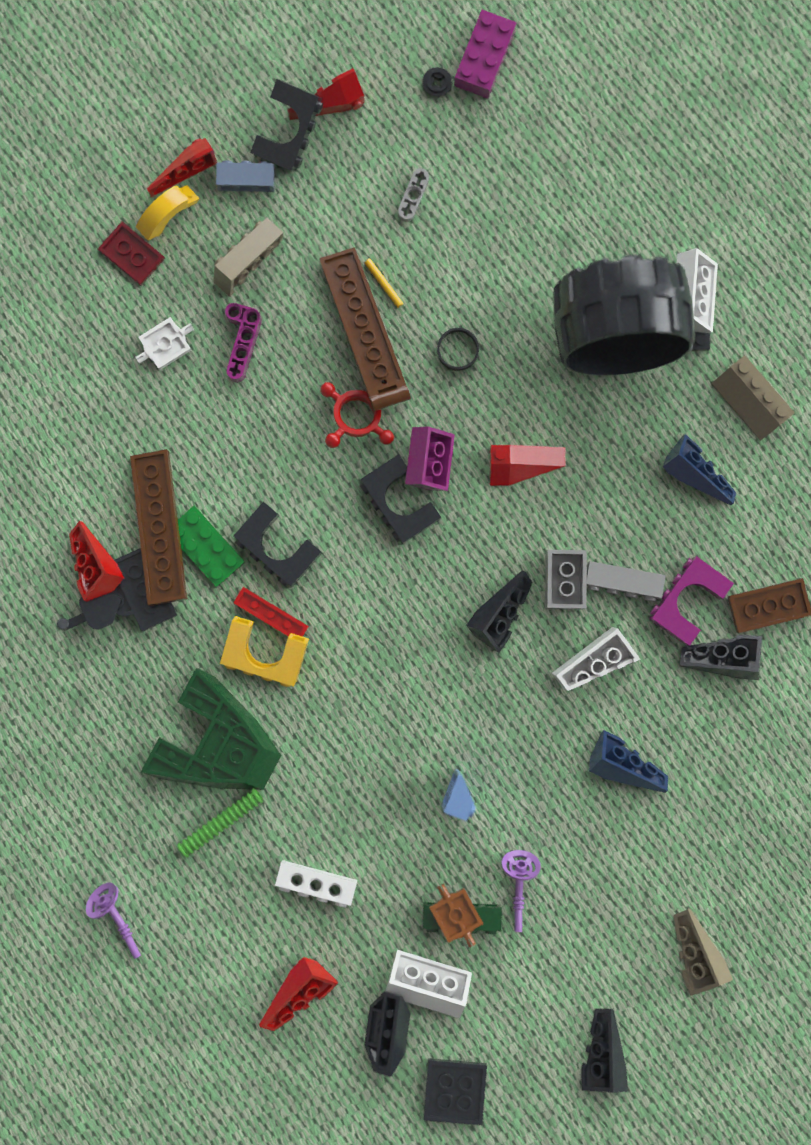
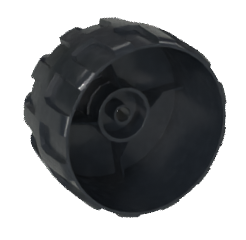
[553,254,695,375]

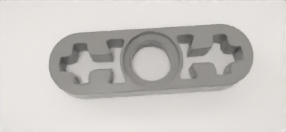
[398,168,429,222]

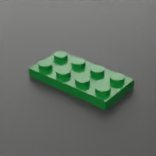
[178,505,245,588]

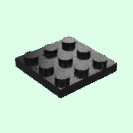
[423,1058,487,1126]

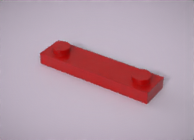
[233,587,309,637]

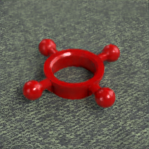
[320,382,394,448]

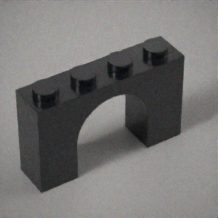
[250,79,323,171]
[360,454,441,544]
[233,501,322,587]

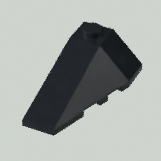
[466,570,533,653]
[680,635,762,681]

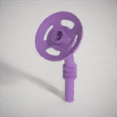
[502,850,541,932]
[86,883,141,959]

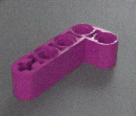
[225,303,262,383]

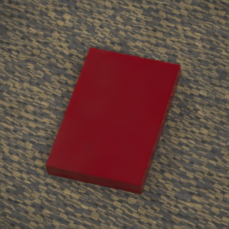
[97,221,165,286]

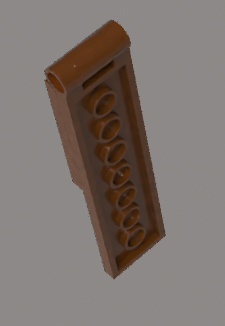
[319,247,411,411]

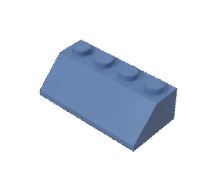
[441,769,476,821]

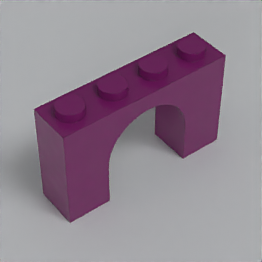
[649,556,734,646]

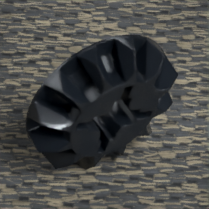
[422,67,452,98]

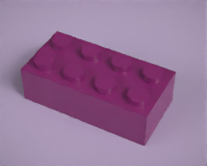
[454,9,517,99]

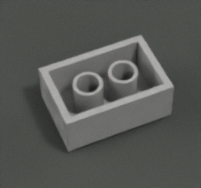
[545,550,587,609]

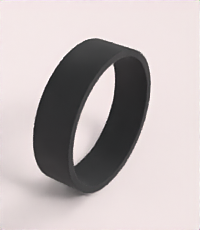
[437,328,479,371]

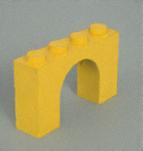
[220,616,309,687]

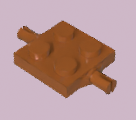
[429,883,483,947]

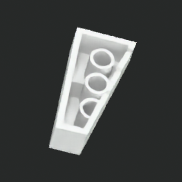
[552,627,641,691]

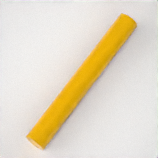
[364,259,403,308]

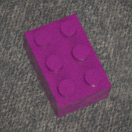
[405,426,455,491]

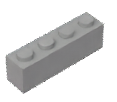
[586,561,666,602]

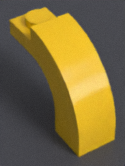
[136,185,200,241]

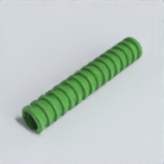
[177,788,263,858]

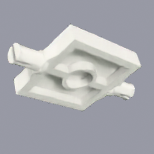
[135,317,194,370]

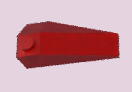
[147,138,218,198]

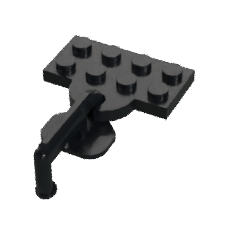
[57,548,178,632]

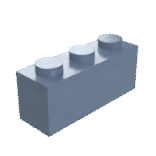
[216,160,275,192]

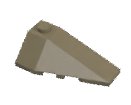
[674,909,733,996]

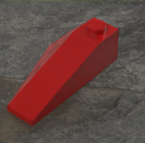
[287,68,365,120]
[489,445,566,486]
[69,521,124,601]
[259,957,338,1031]

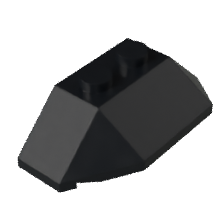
[365,991,411,1077]

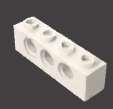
[275,860,357,907]

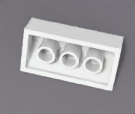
[676,248,718,333]
[386,950,472,1018]

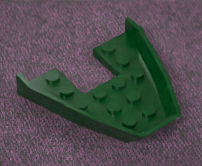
[141,668,282,790]

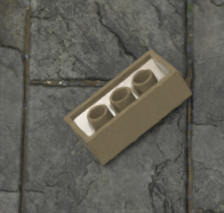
[711,355,795,441]

